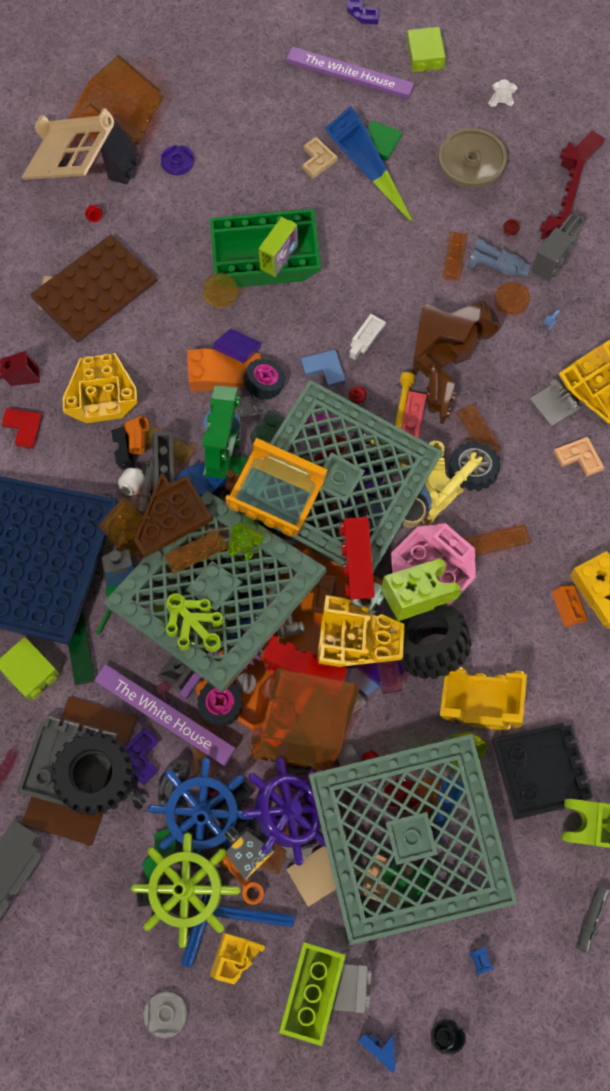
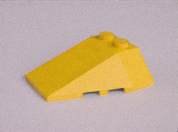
[558,340,610,425]

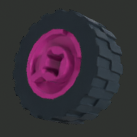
[243,358,285,400]
[197,683,243,727]

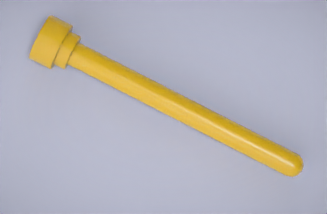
[395,372,415,429]

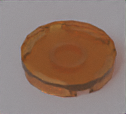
[494,282,530,316]

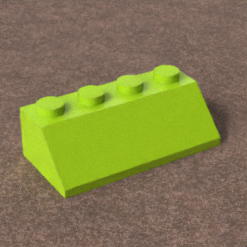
[278,942,346,1046]

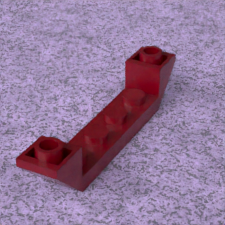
[539,142,584,240]

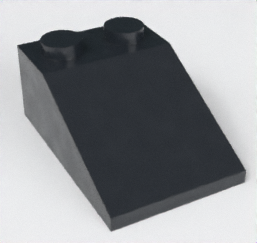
[101,120,140,185]

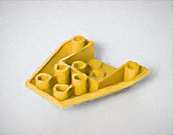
[63,353,138,423]

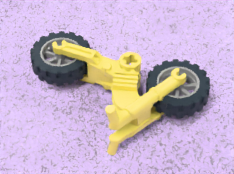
[351,431,501,525]

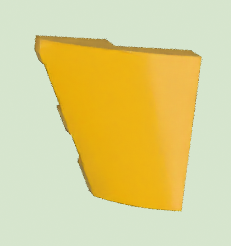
[210,932,265,984]

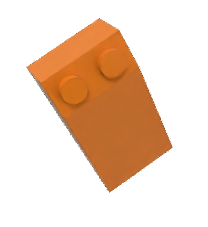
[187,349,261,392]

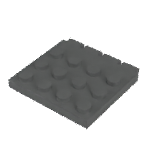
[17,715,118,815]

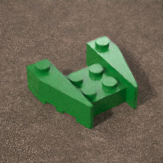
[202,385,241,479]

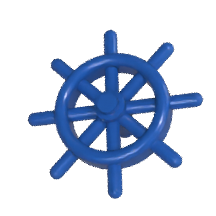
[147,757,255,867]

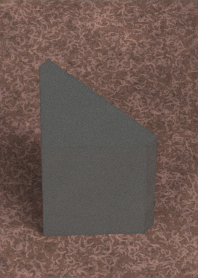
[157,656,194,692]

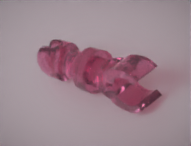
[0,749,17,785]

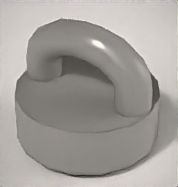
[236,672,256,694]

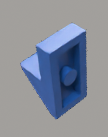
[358,1033,396,1073]

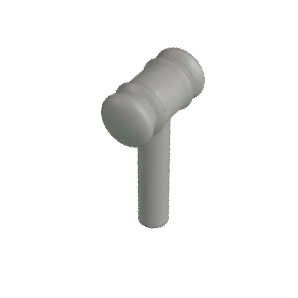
[277,613,305,639]

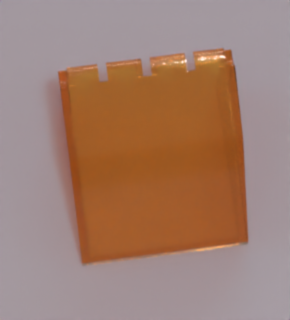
[67,54,164,146]
[250,669,359,771]

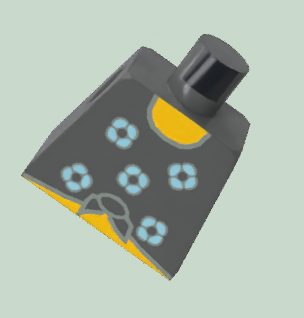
[223,825,275,880]

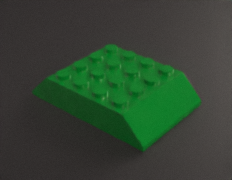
[210,209,321,288]

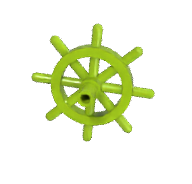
[131,832,240,948]

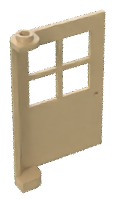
[21,108,114,180]

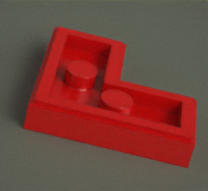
[2,408,43,449]

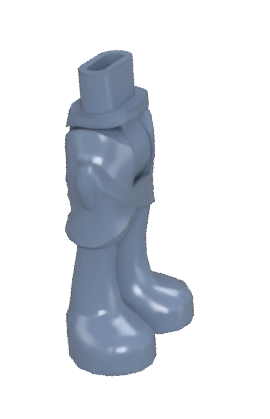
[467,238,531,277]

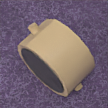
[401,498,426,528]

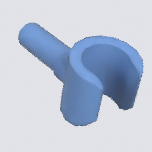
[542,309,560,330]

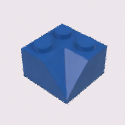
[174,462,228,497]

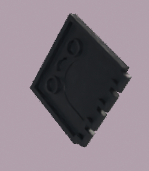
[492,723,593,820]

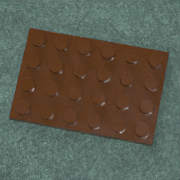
[30,234,158,343]

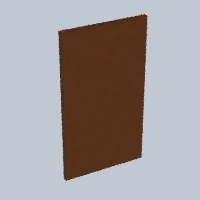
[21,696,137,846]

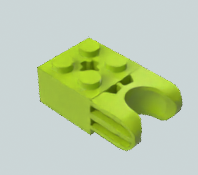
[381,559,462,621]
[561,799,610,848]

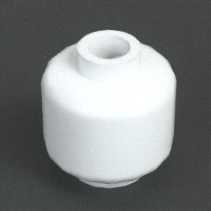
[118,468,145,496]

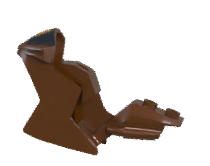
[412,300,501,424]

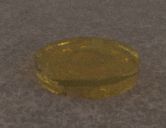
[203,273,238,308]

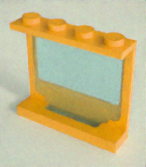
[225,438,327,536]

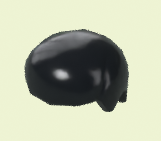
[430,1019,466,1055]

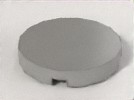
[143,991,188,1038]

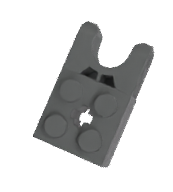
[532,214,584,282]

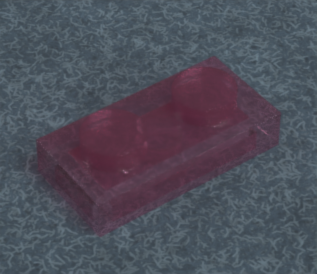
[376,660,403,694]

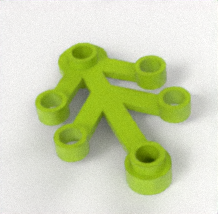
[165,593,224,652]

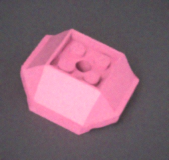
[391,523,476,607]

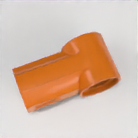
[124,415,150,455]

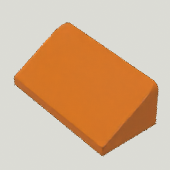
[552,585,588,627]

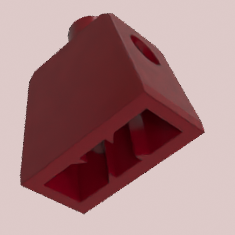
[0,351,40,386]

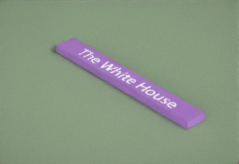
[287,47,414,99]
[94,664,236,766]

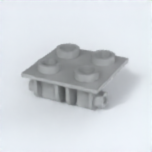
[530,379,581,427]

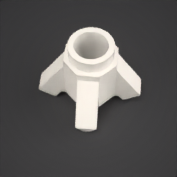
[488,79,518,107]

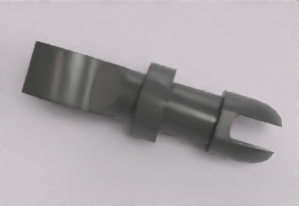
[126,788,146,811]

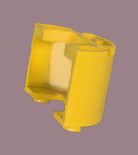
[440,667,527,730]

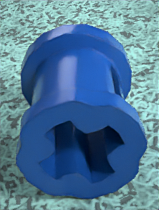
[468,947,494,975]

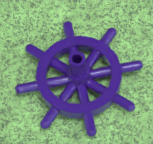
[242,757,326,866]

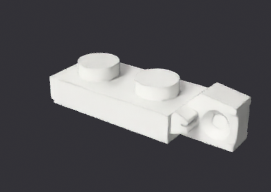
[349,314,386,360]

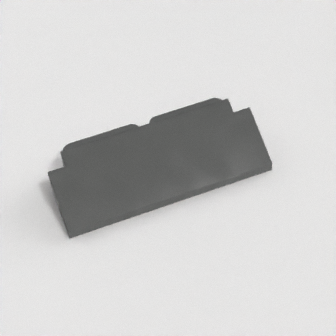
[0,820,41,919]

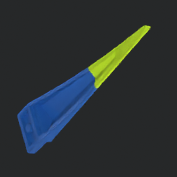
[325,106,412,221]

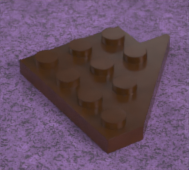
[134,473,214,558]

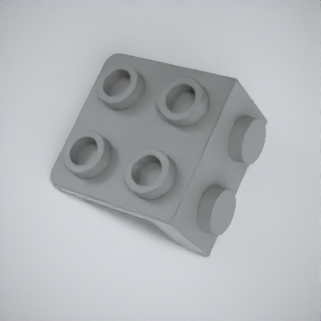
[332,964,371,1013]

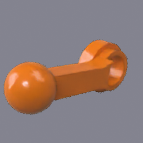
[219,855,264,904]

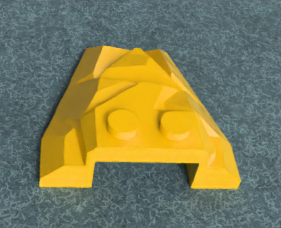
[317,595,404,667]

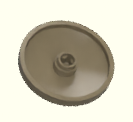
[438,128,507,188]

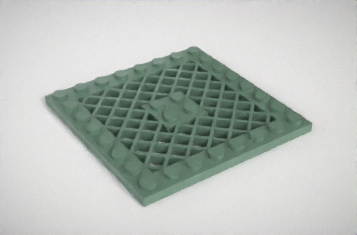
[237,380,443,573]
[103,491,327,693]
[309,734,517,945]

